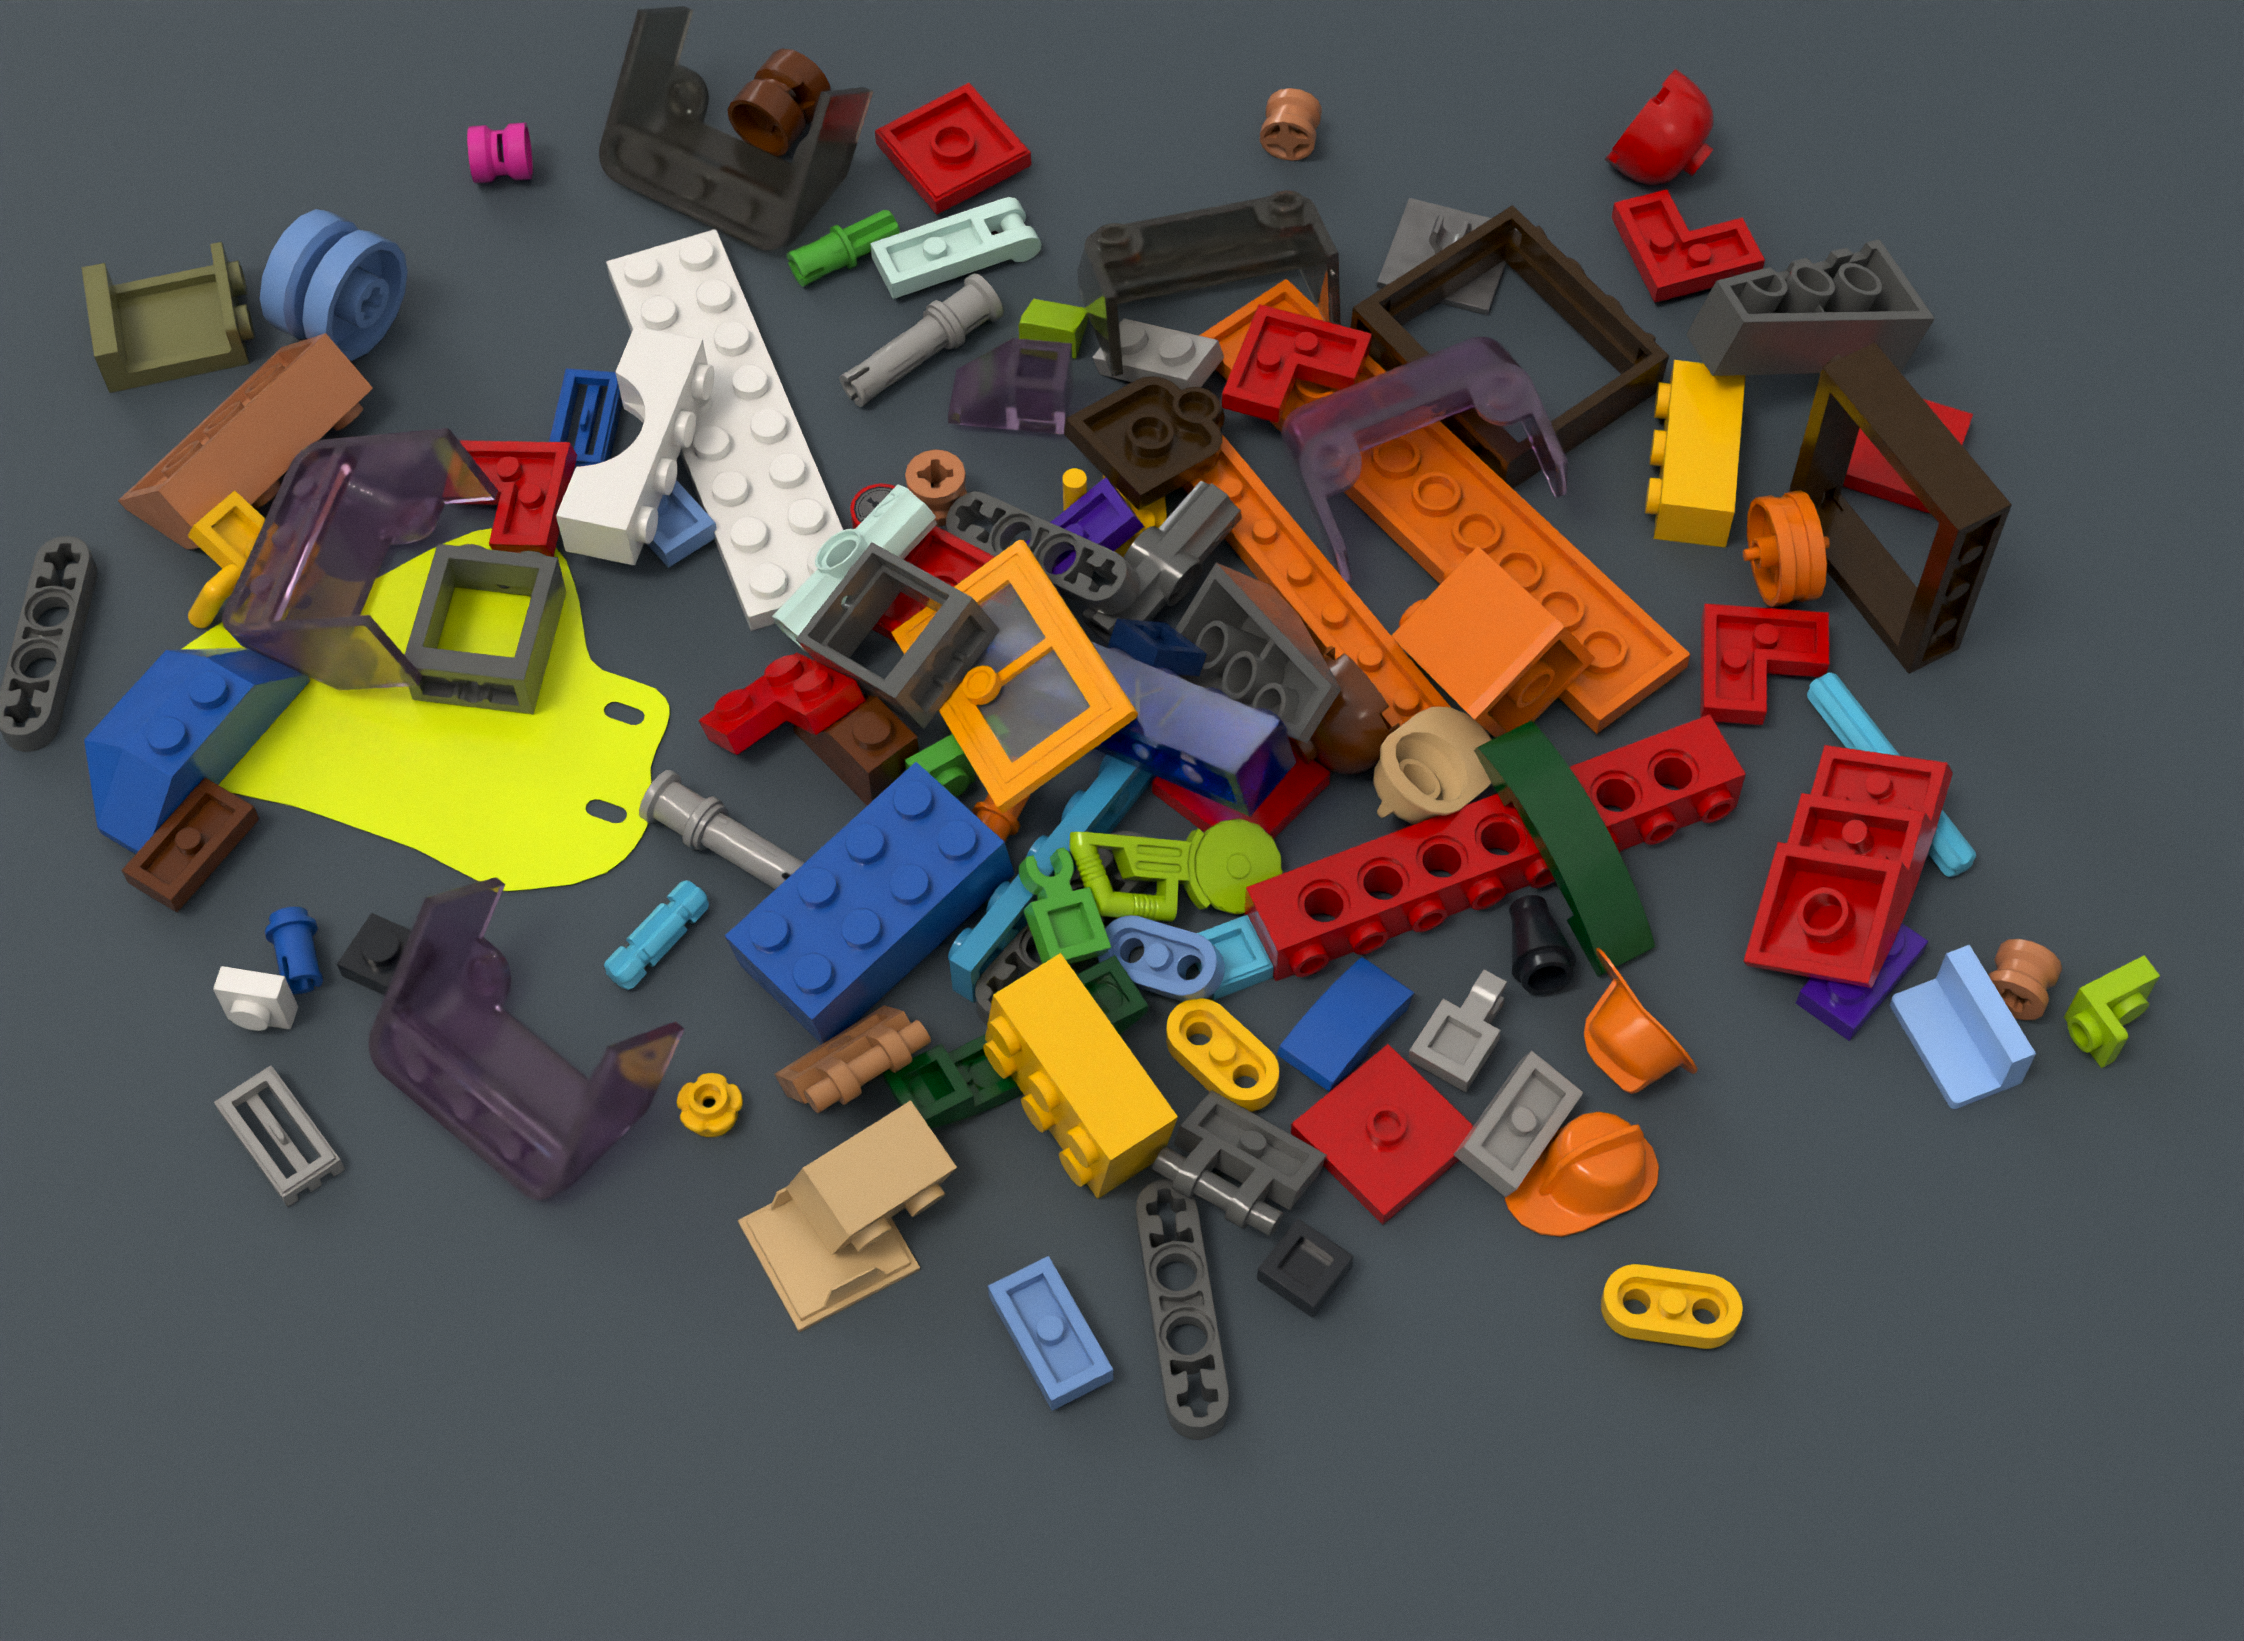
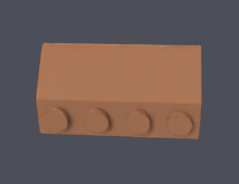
[118,333,373,550]

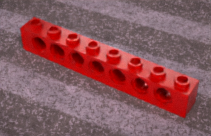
[1244,714,1746,981]

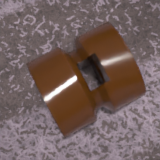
[727,48,832,157]

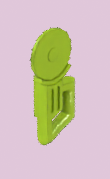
[1069,819,1283,922]

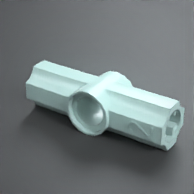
[772,484,937,653]

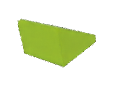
[1018,299,1090,359]

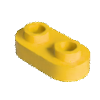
[1166,998,1279,1112]
[1601,1264,1743,1349]

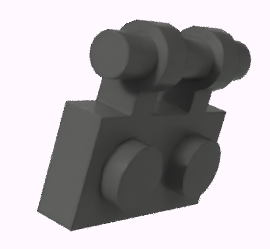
[1152,1090,1327,1237]

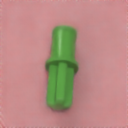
[786,210,900,287]

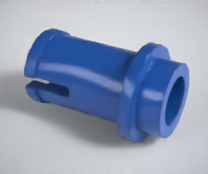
[264,907,323,994]

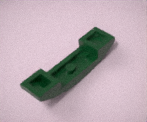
[1474,720,1656,977]
[883,955,1148,1129]

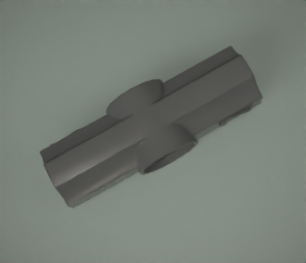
[1082,481,1242,645]

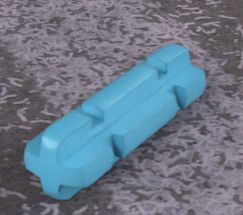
[604,880,709,990]

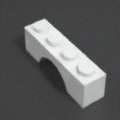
[556,326,714,565]

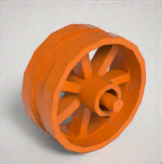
[1743,490,1830,607]

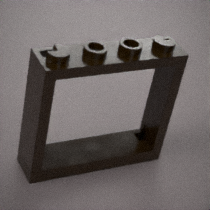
[1350,205,1669,489]
[1789,342,2012,674]

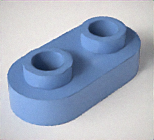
[1098,915,1225,1002]

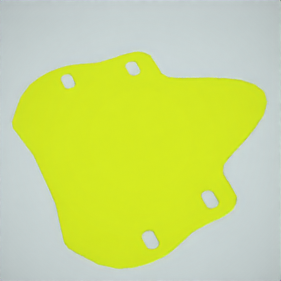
[181,528,670,891]

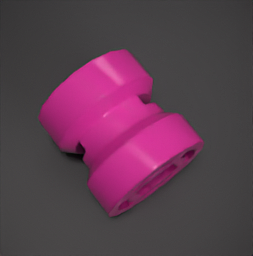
[467,122,533,183]

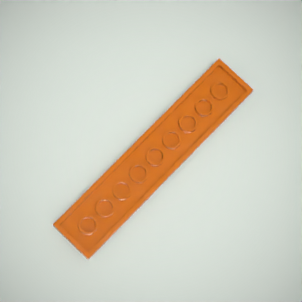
[1199,279,1690,734]

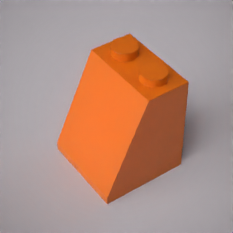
[1391,546,1595,738]

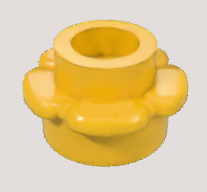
[676,1073,743,1137]

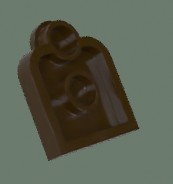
[1064,376,1225,511]

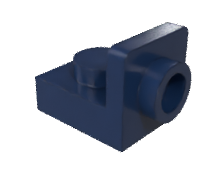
[1103,618,1207,684]

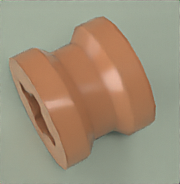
[1260,88,1322,161]
[905,449,967,527]
[1988,939,2062,1020]

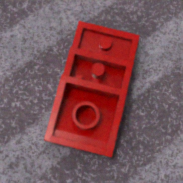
[1743,745,1953,988]

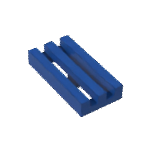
[549,368,622,473]

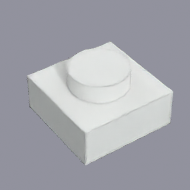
[213,966,298,1031]

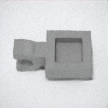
[1409,970,1507,1092]

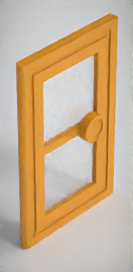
[891,540,1138,813]

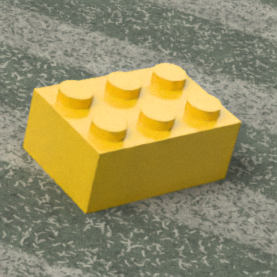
[983,953,1178,1199]

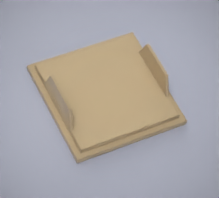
[738,1187,920,1332]

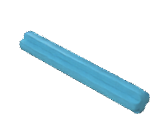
[1807,672,1976,878]

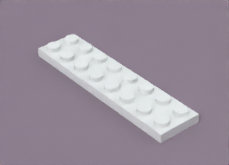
[606,229,843,631]

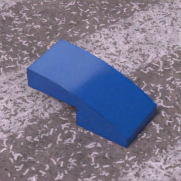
[1276,957,1414,1092]

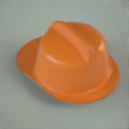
[1584,947,1698,1094]
[1504,1112,1659,1237]

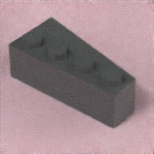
[1686,239,1935,376]

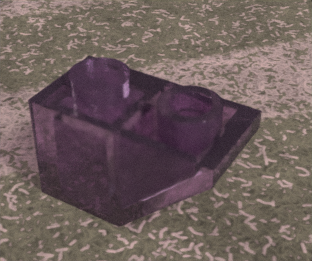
[948,338,1073,434]

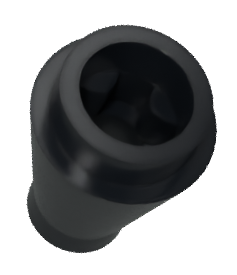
[1509,895,1576,995]

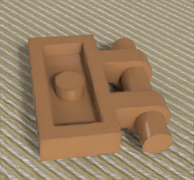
[774,1005,931,1114]

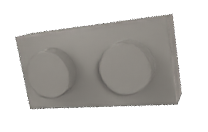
[1092,318,1224,390]
[1453,1050,1583,1197]

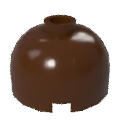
[1285,646,1400,775]

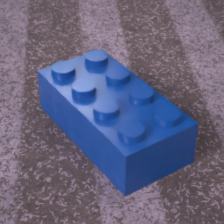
[725,762,1015,1044]

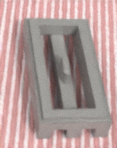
[214,1065,345,1207]

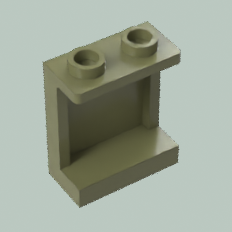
[81,242,255,393]

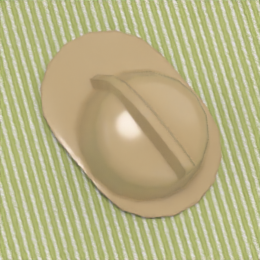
[1373,707,1492,824]

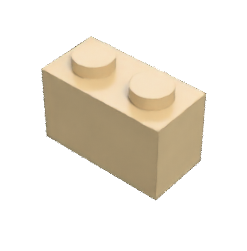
[786,1101,957,1255]

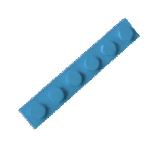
[948,685,1194,1003]

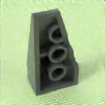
[1166,563,1341,743]

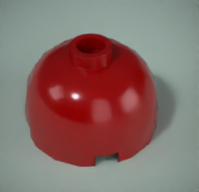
[1605,68,1714,185]

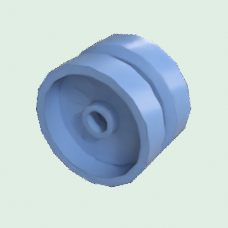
[260,209,408,361]

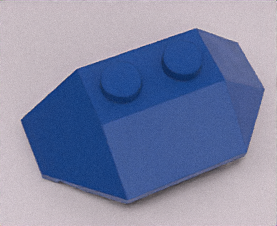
[84,647,310,854]

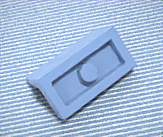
[1890,945,2036,1109]

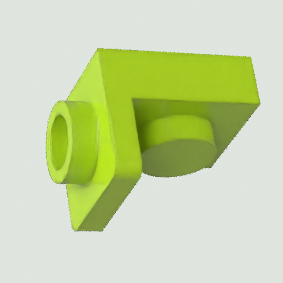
[2063,955,2160,1068]

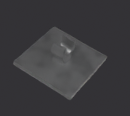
[1377,198,1517,315]

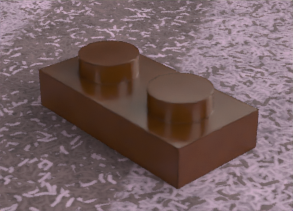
[121,778,259,913]

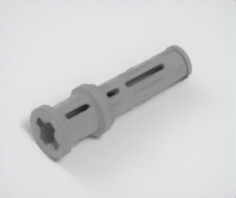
[839,273,1004,407]
[639,770,804,889]

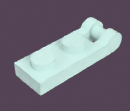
[870,197,1042,299]

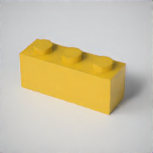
[1645,360,1745,548]

